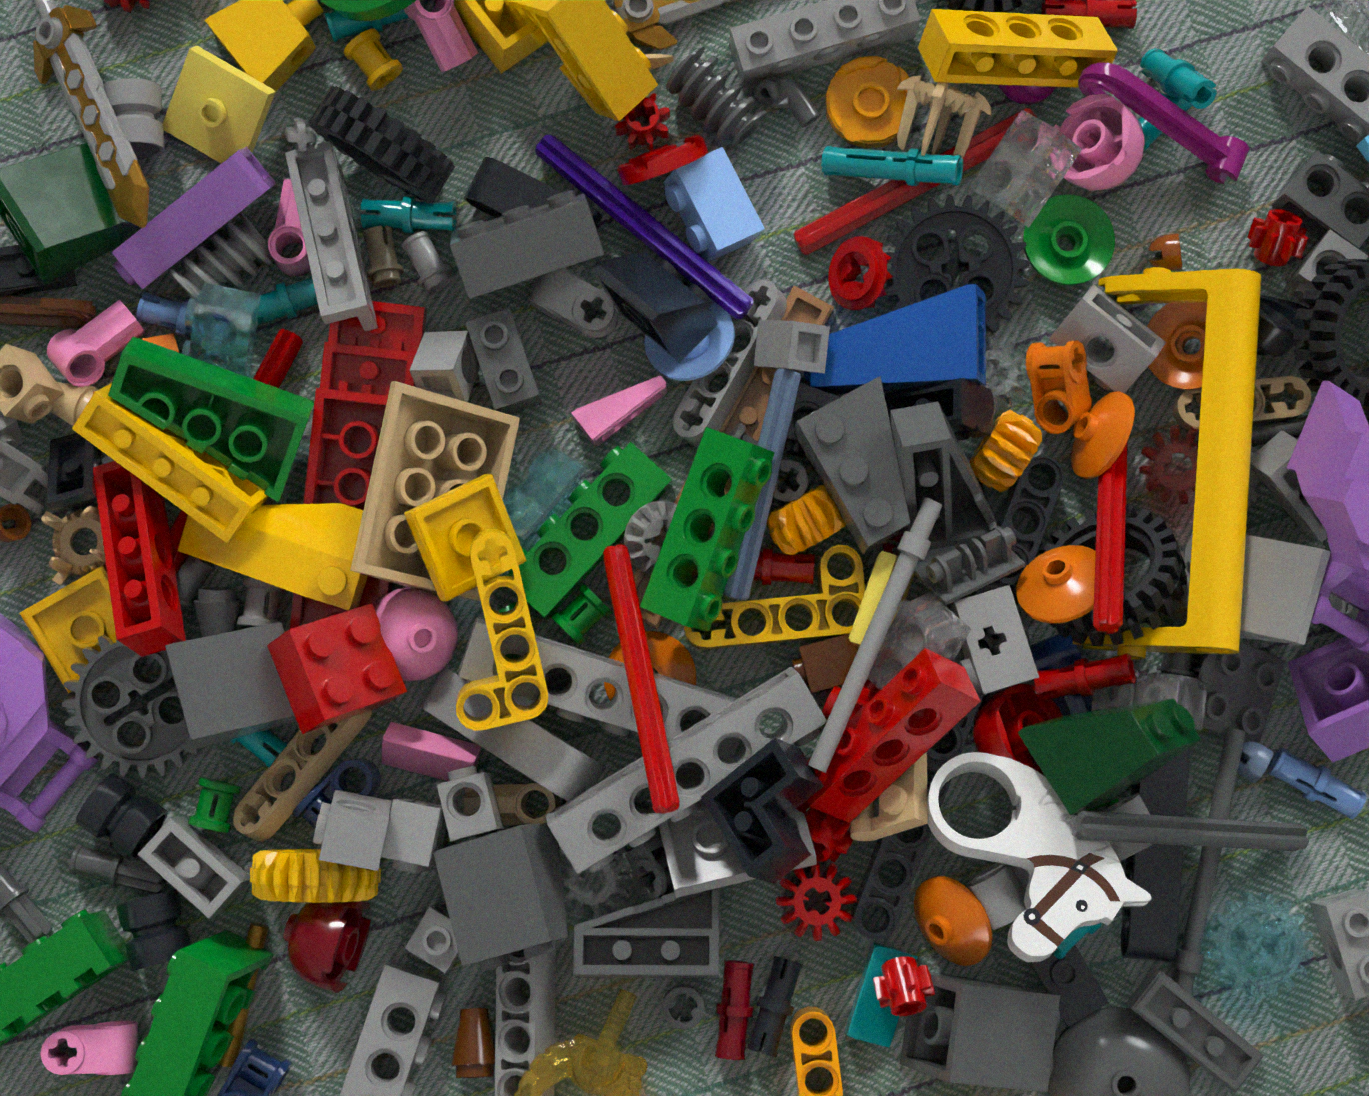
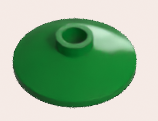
[1023,194,1115,286]

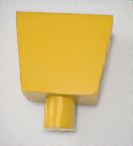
[205,0,324,93]

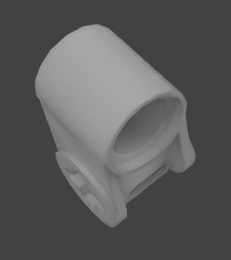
[527,267,618,339]

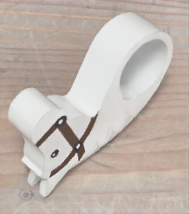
[927,752,1152,962]

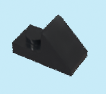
[47,433,102,510]

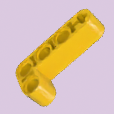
[456,529,548,731]
[684,545,865,650]

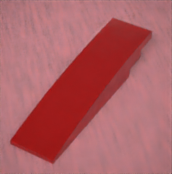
[290,301,427,629]

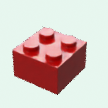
[267,603,407,734]

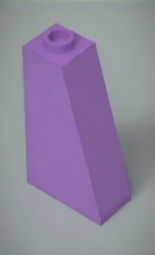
[111,146,276,289]

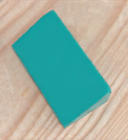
[844,941,918,1048]

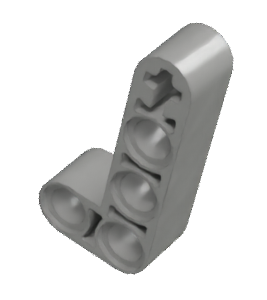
[420,667,606,801]
[968,793,1153,930]

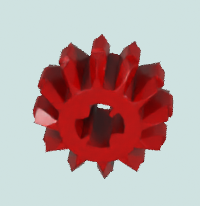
[775,861,857,941]

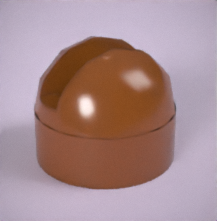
[1148,233,1182,271]
[0,503,31,542]

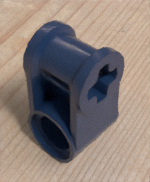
[292,758,381,829]
[217,1038,293,1096]

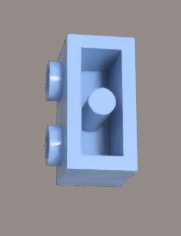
[663,147,765,262]

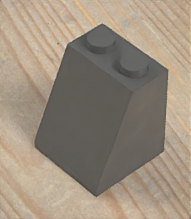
[165,622,297,750]
[433,823,568,971]
[900,972,1060,1092]

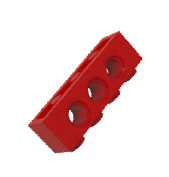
[93,461,186,657]
[807,648,981,823]

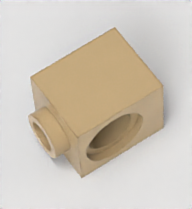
[0,344,64,424]

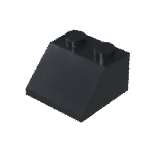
[590,252,718,363]

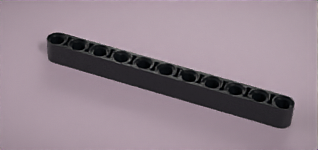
[851,455,1064,941]

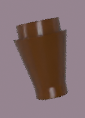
[451,1008,495,1078]

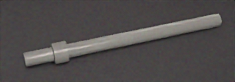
[808,498,942,773]

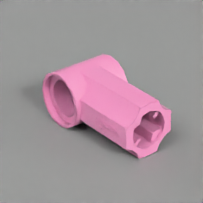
[404,0,478,72]
[268,179,310,277]
[47,300,145,387]

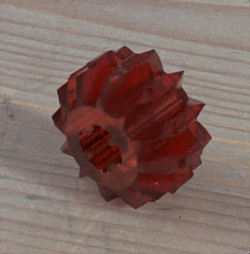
[1139,425,1199,505]

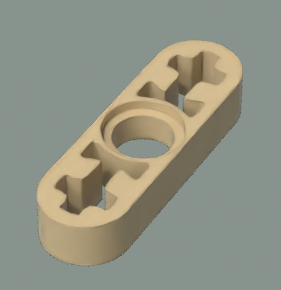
[1173,376,1311,431]

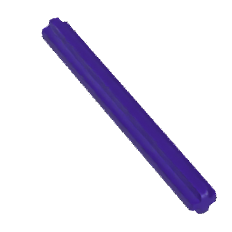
[535,134,754,319]

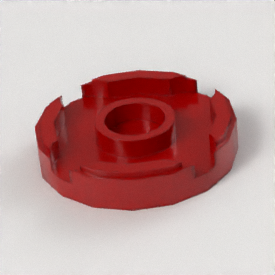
[616,135,708,186]

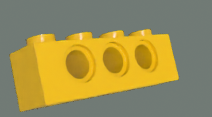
[918,9,1118,88]

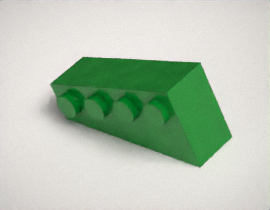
[0,909,129,1047]

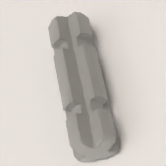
[284,118,316,152]

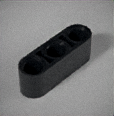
[464,157,602,229]

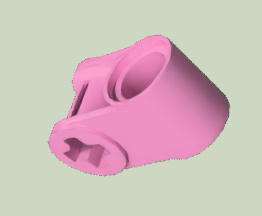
[40,1021,138,1075]

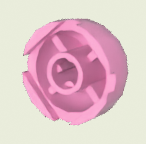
[1048,94,1145,191]
[373,588,458,682]

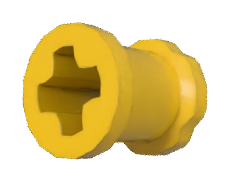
[343,28,403,91]

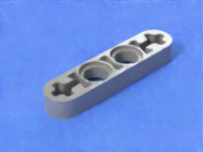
[673,279,787,446]

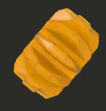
[969,410,1042,493]
[766,485,846,555]

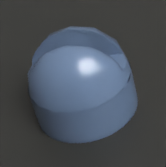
[1238,741,1273,783]

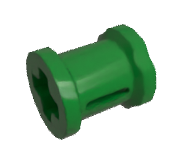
[551,584,613,646]
[188,777,241,833]

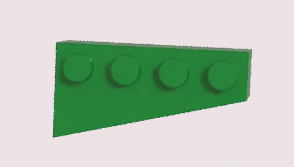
[108,336,314,502]
[121,930,274,1096]

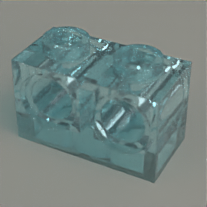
[182,283,261,378]

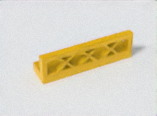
[72,383,269,543]

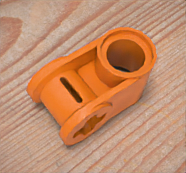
[1026,340,1092,434]

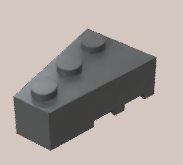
[450,190,604,299]
[794,376,910,555]
[890,402,998,550]
[573,888,719,979]

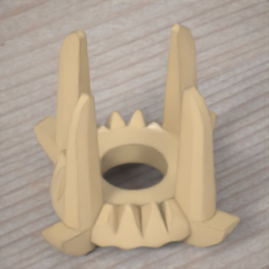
[897,76,992,158]
[41,506,107,586]

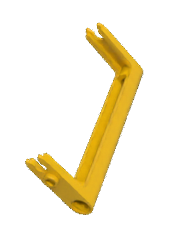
[1073,267,1261,660]

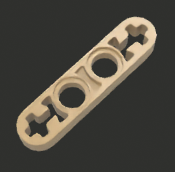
[233,710,372,842]

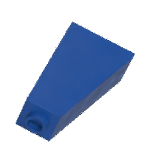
[804,284,986,394]

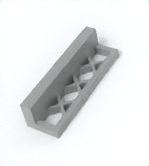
[285,141,378,331]

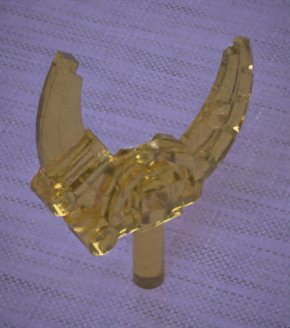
[514,989,648,1096]

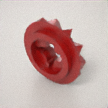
[828,236,893,311]

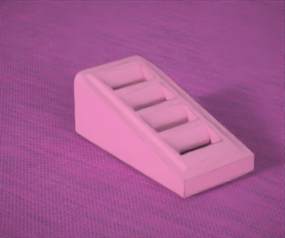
[571,376,667,447]

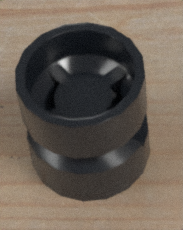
[75,773,168,862]
[116,889,191,971]

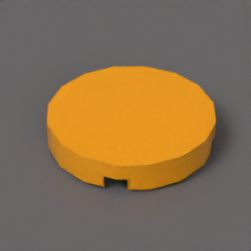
[825,56,909,148]

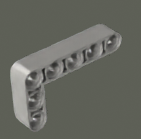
[495,941,556,1096]

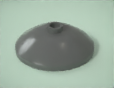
[1048,1007,1190,1096]

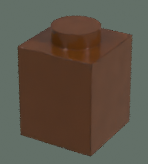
[791,634,858,694]

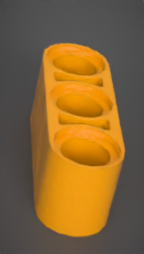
[790,1006,843,1096]

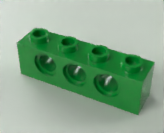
[640,427,775,631]
[506,442,672,620]

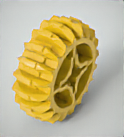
[250,849,381,903]

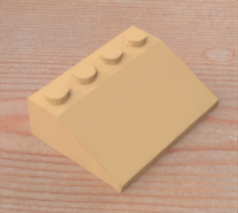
[350,381,520,601]

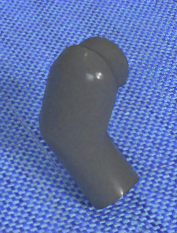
[755,77,821,128]

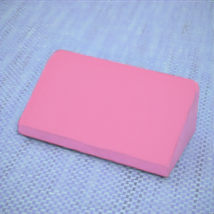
[382,722,481,781]

